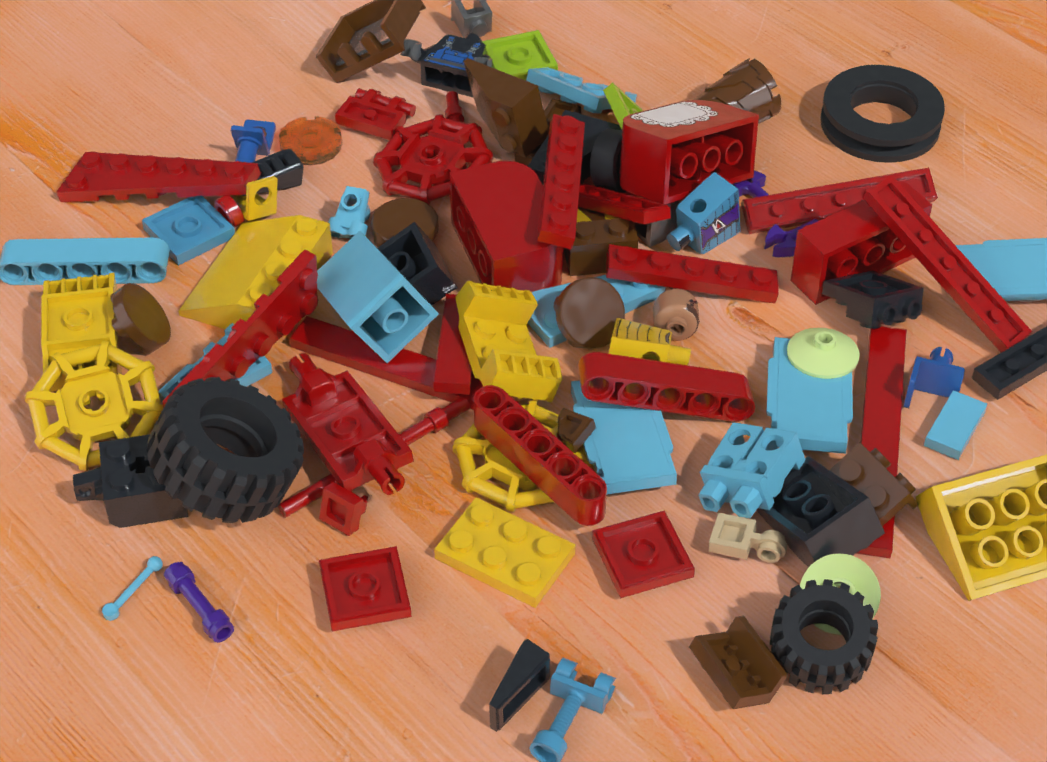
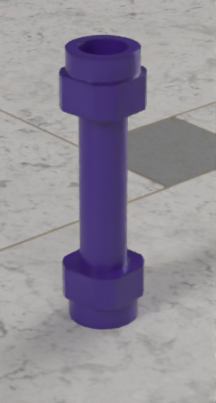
[164,562,234,643]

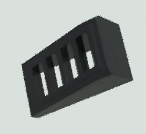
[241,148,304,196]
[489,639,550,732]

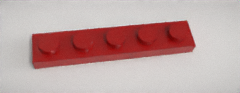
[606,244,779,304]

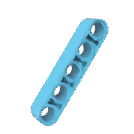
[0,237,170,285]

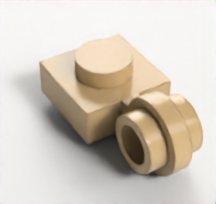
[709,512,787,563]

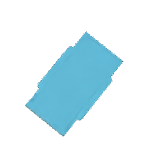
[956,238,1047,302]
[766,337,853,454]
[571,380,677,494]

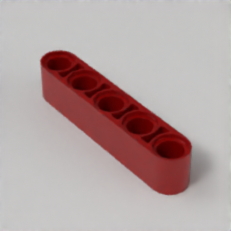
[578,352,755,421]
[473,385,607,526]

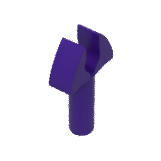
[732,170,769,198]
[764,219,818,257]

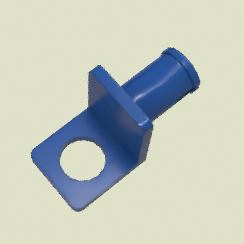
[231,120,276,163]
[904,347,965,408]

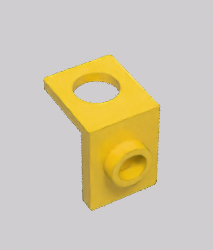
[231,176,277,221]

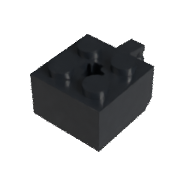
[73,434,188,528]

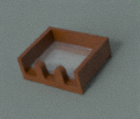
[316,0,426,83]

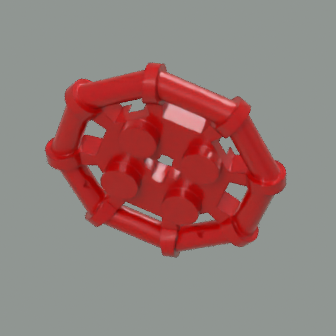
[373,114,493,205]

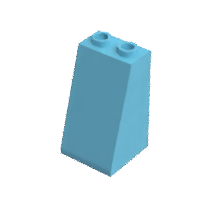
[317,231,439,363]

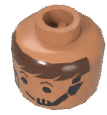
[653,289,700,341]

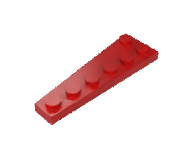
[56,151,261,202]
[162,249,319,408]

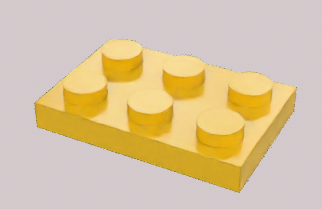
[434,497,576,608]

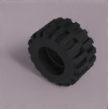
[770,579,878,695]

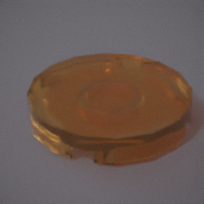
[279,116,343,166]

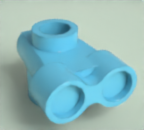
[328,186,370,239]

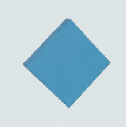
[142,196,235,266]

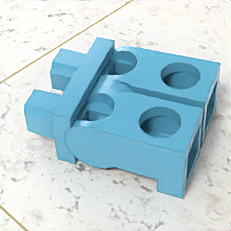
[698,422,806,518]

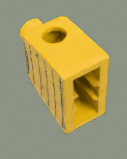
[609,318,691,365]

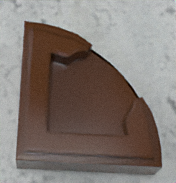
[557,408,596,453]

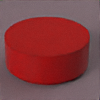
[214,195,244,228]

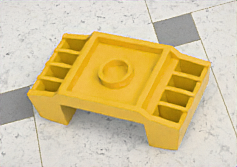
[41,273,122,392]
[455,281,562,403]

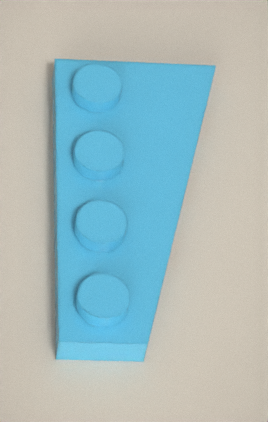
[528,275,665,348]

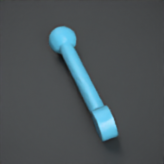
[102,556,163,621]

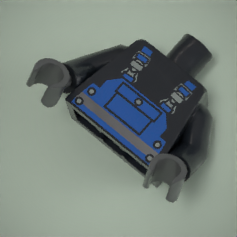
[400,33,494,98]

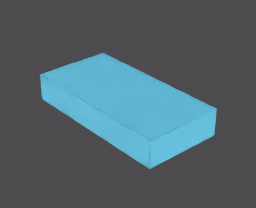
[924,390,987,460]

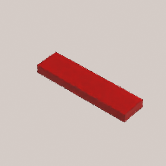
[578,184,671,224]
[433,294,472,395]

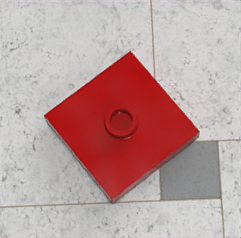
[592,510,695,599]
[319,546,412,632]

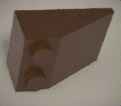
[463,58,549,158]

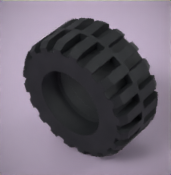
[147,377,304,523]

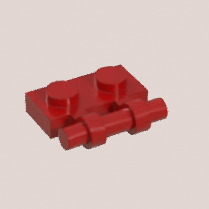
[335,88,416,140]

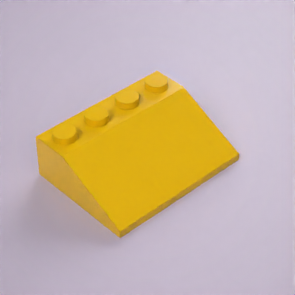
[178,215,333,329]
[915,454,1047,601]

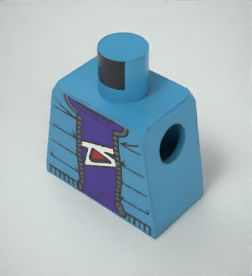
[667,172,741,254]

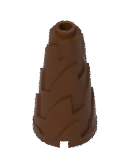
[693,58,781,124]

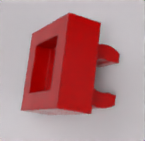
[319,482,368,536]

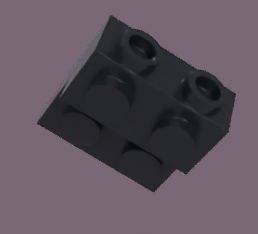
[822,270,924,329]

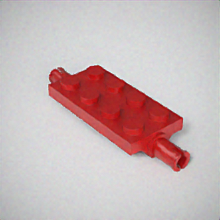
[282,353,414,495]

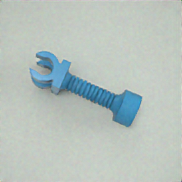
[529,658,616,762]

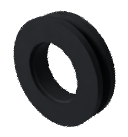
[820,65,945,163]

